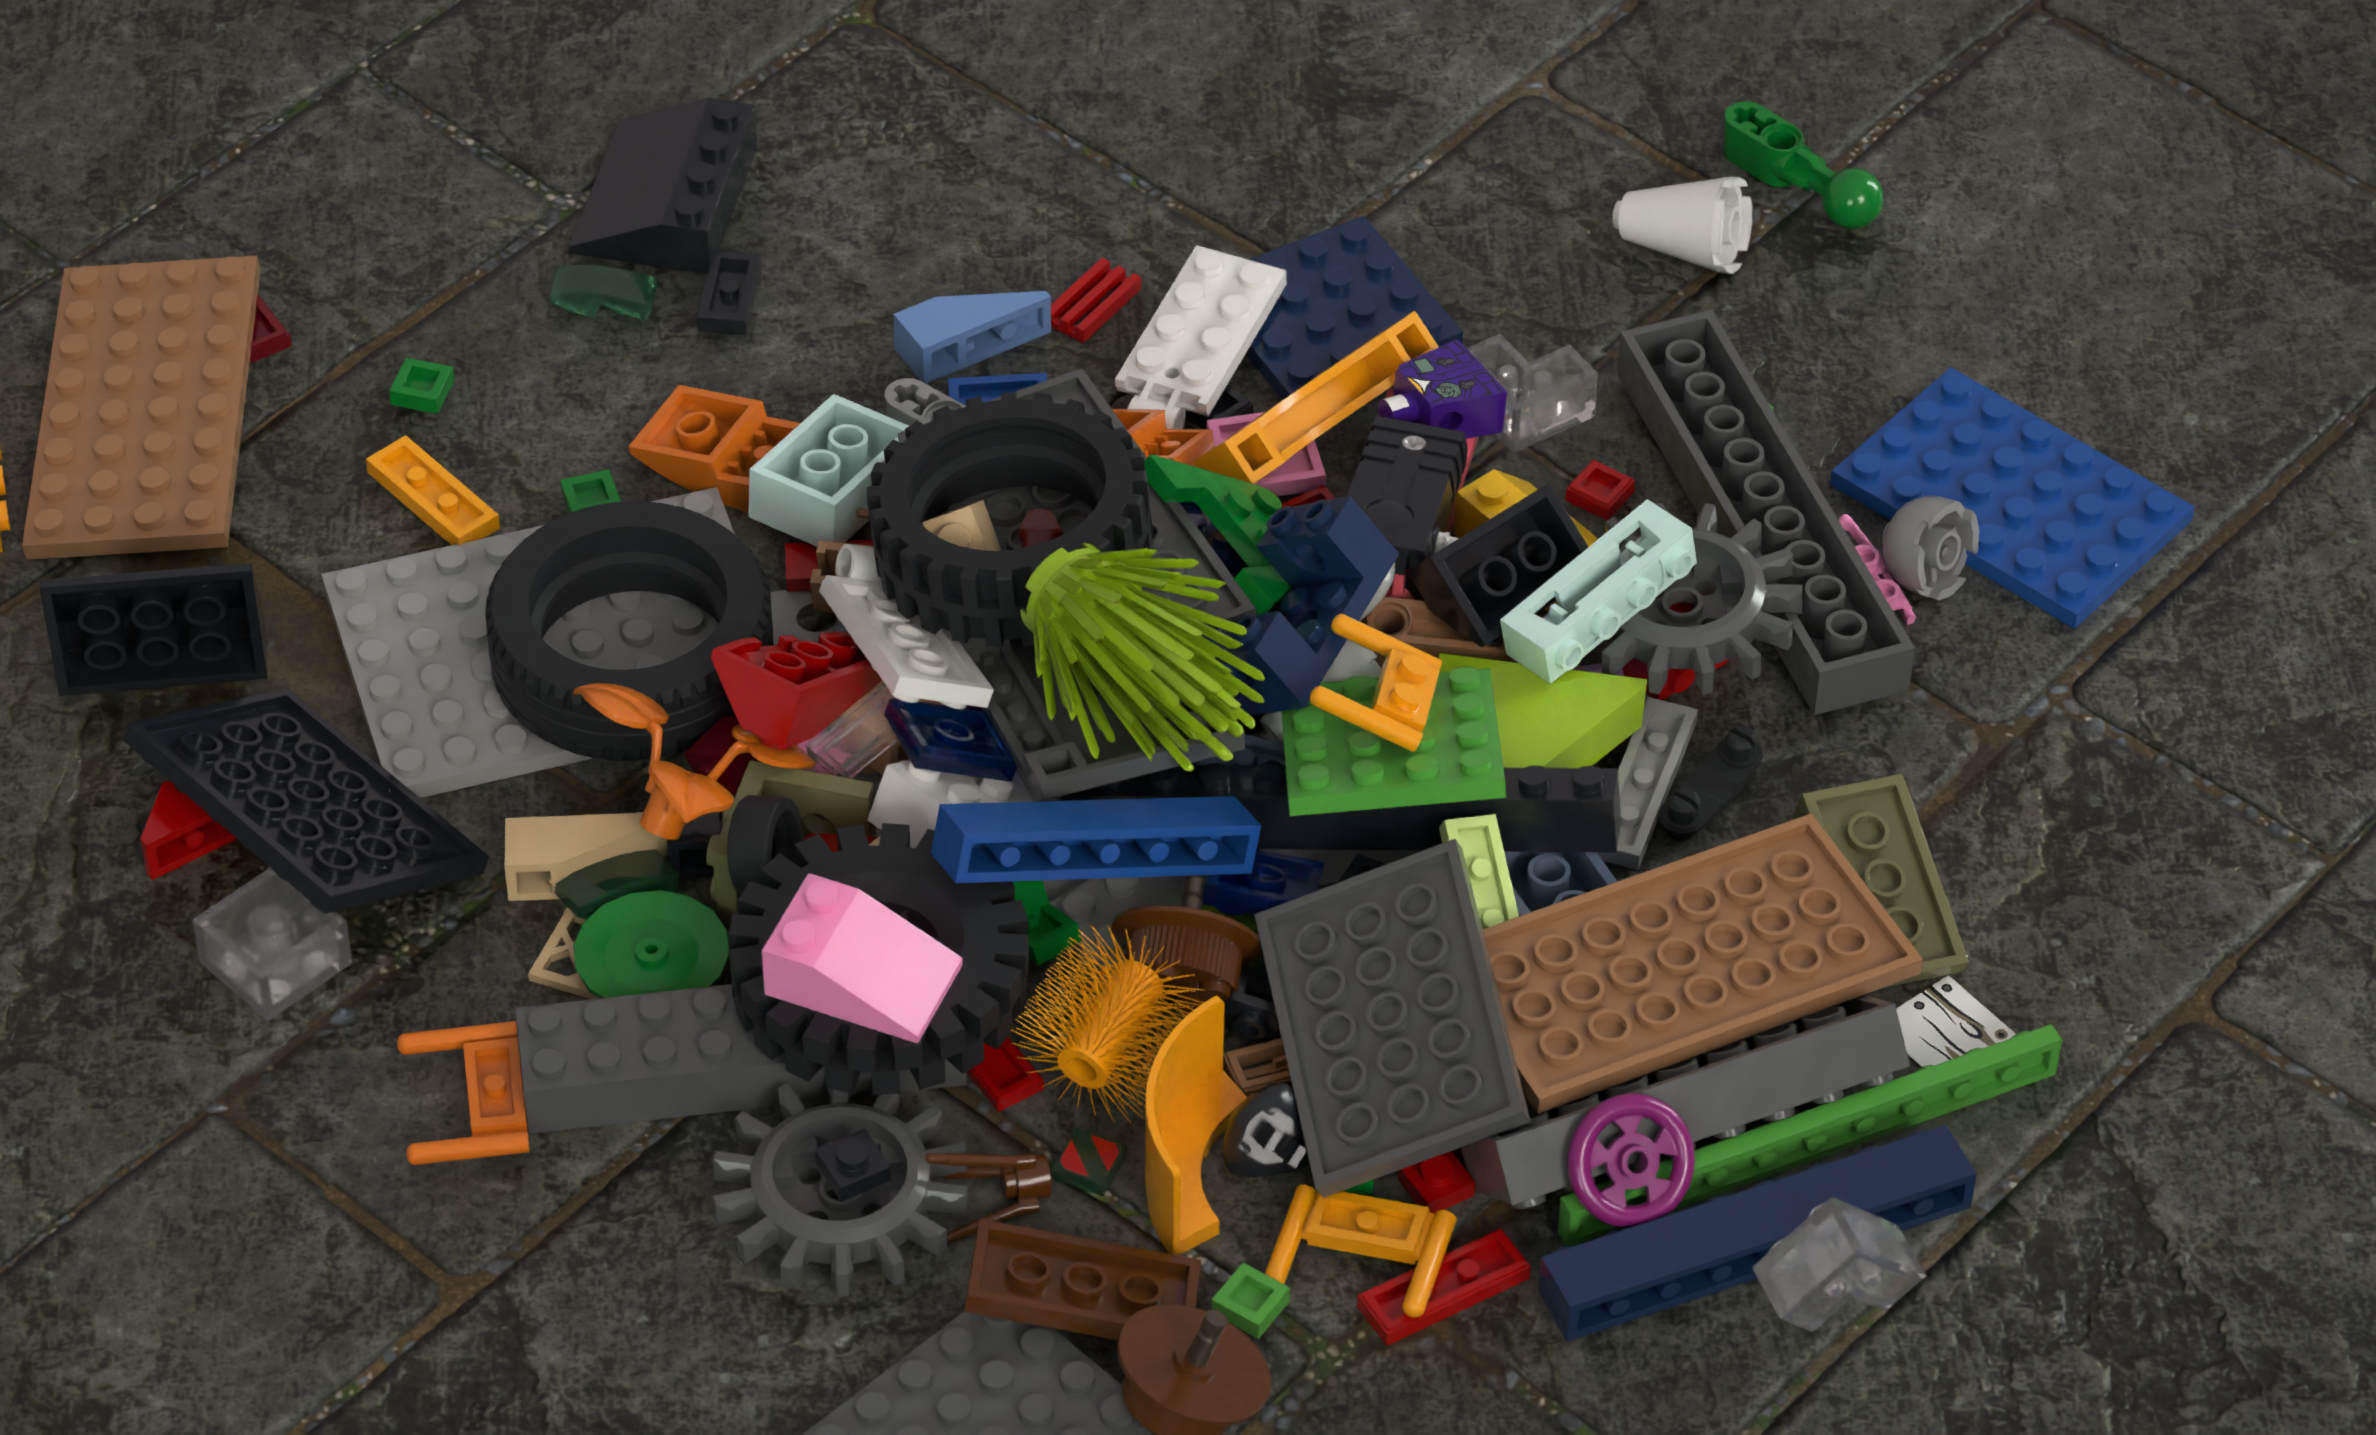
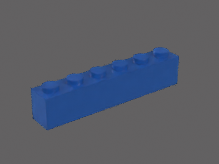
[931,796,1261,883]

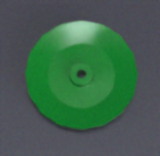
[573,890,729,998]

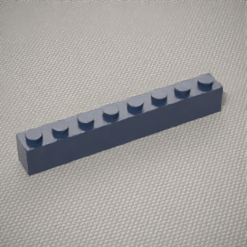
[1538,1125,1977,1342]

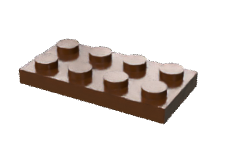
[964,1218,1201,1340]

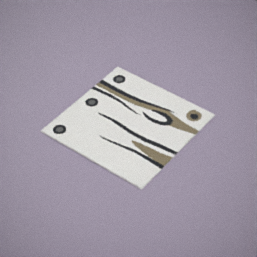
[1896,975,2015,1067]

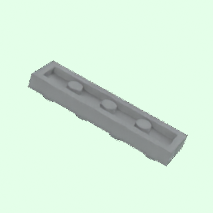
[1597,697,1698,870]

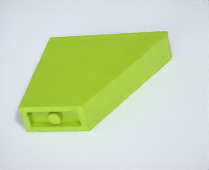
[1438,653,1647,768]

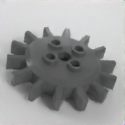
[1602,503,1802,695]
[713,1083,969,1296]

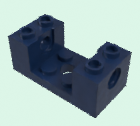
[1201,496,1399,716]

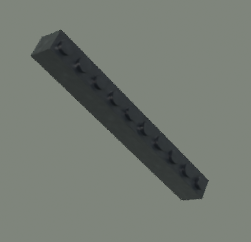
[1080,763,1621,853]

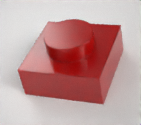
[1398,1151,1475,1213]

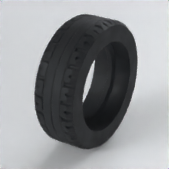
[485,501,774,761]

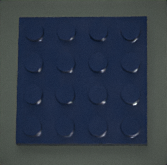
[1246,216,1463,400]

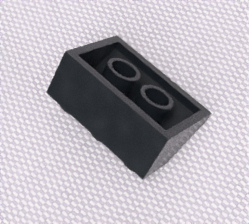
[1407,483,1589,648]

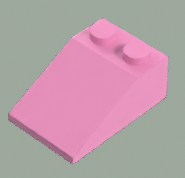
[762,873,963,1044]

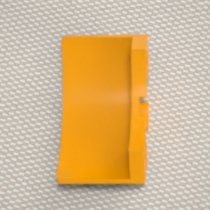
[1145,996,1247,1256]

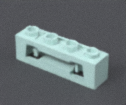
[1500,499,1697,684]

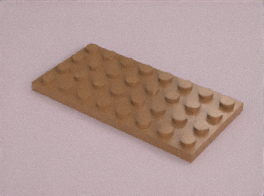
[22,255,261,560]
[1483,813,1923,1114]

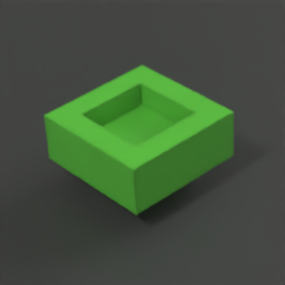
[1211,1263,1290,1339]

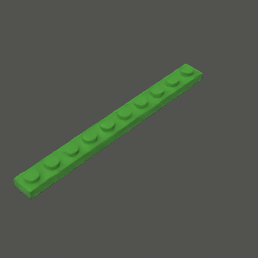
[1558,1024,2062,1247]

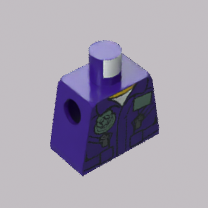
[1378,340,1507,439]

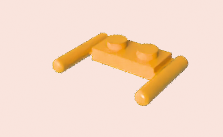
[1310,614,1442,753]
[1264,1185,1457,1317]

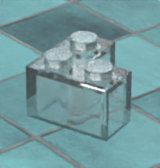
[1466,333,1598,453]
[1752,1197,1926,1332]

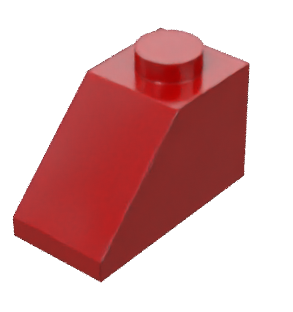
[140,780,237,880]

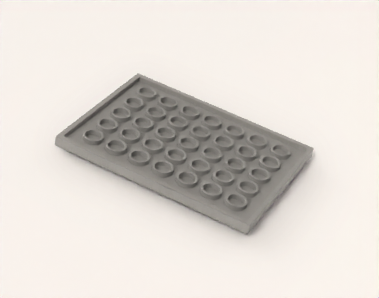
[321,487,777,798]

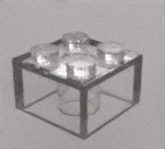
[193,867,352,1021]

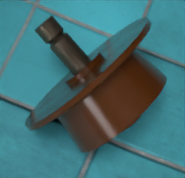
[1117,1304,1271,1435]

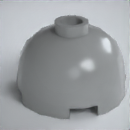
[1882,495,1979,600]

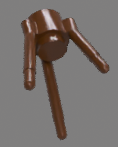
[925,1153,1052,1243]

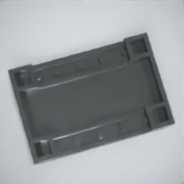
[959,637,1245,802]

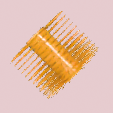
[1011,924,1205,1123]

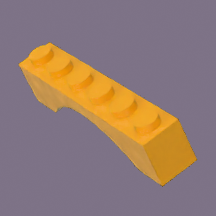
[1192,311,1439,484]

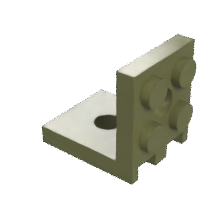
[707,760,877,926]

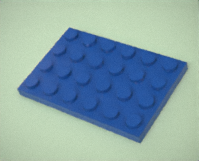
[1830,367,2195,629]

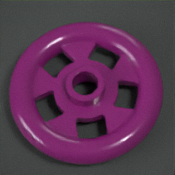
[1568,1093,1695,1228]

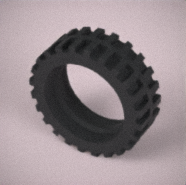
[867,392,1153,647]

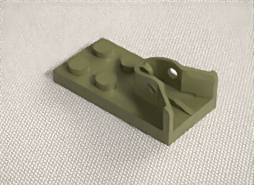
[1792,773,1969,989]

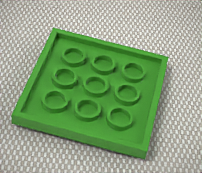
[1281,667,1506,816]

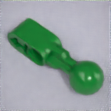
[1723,101,1884,229]

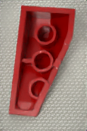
[711,631,882,750]

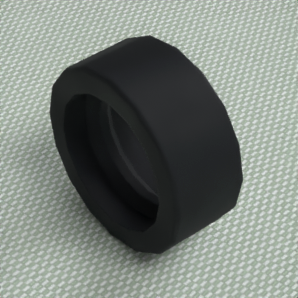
[727,795,804,895]

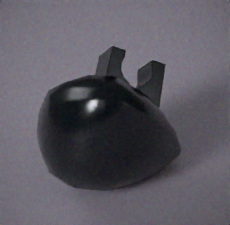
[1223,1083,1310,1177]

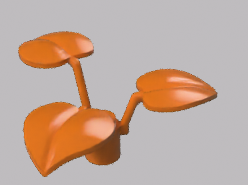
[572,683,817,840]

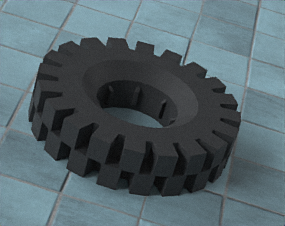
[729,823,1029,1095]

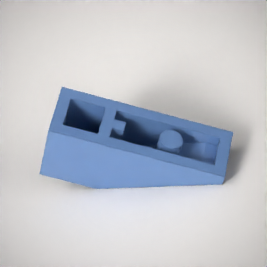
[893,291,1051,384]

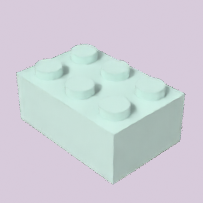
[748,394,909,547]

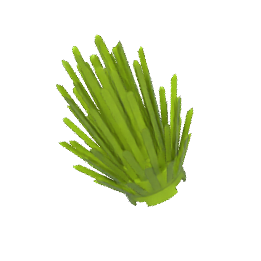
[1020,543,1265,771]

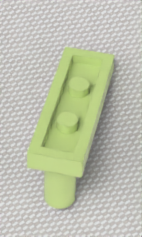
[1439,814,1519,929]

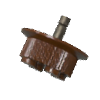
[1111,876,1262,1015]

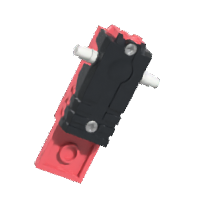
[1346,388,1479,601]

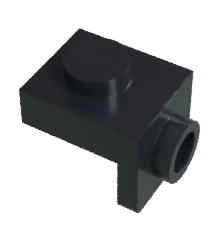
[1224,965,1280,1041]

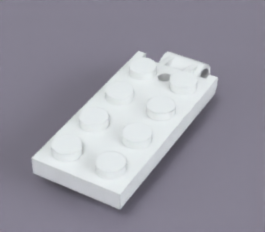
[1115,245,1286,429]
[819,544,994,709]

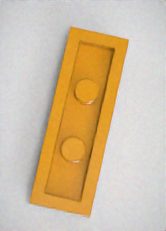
[366,435,500,545]

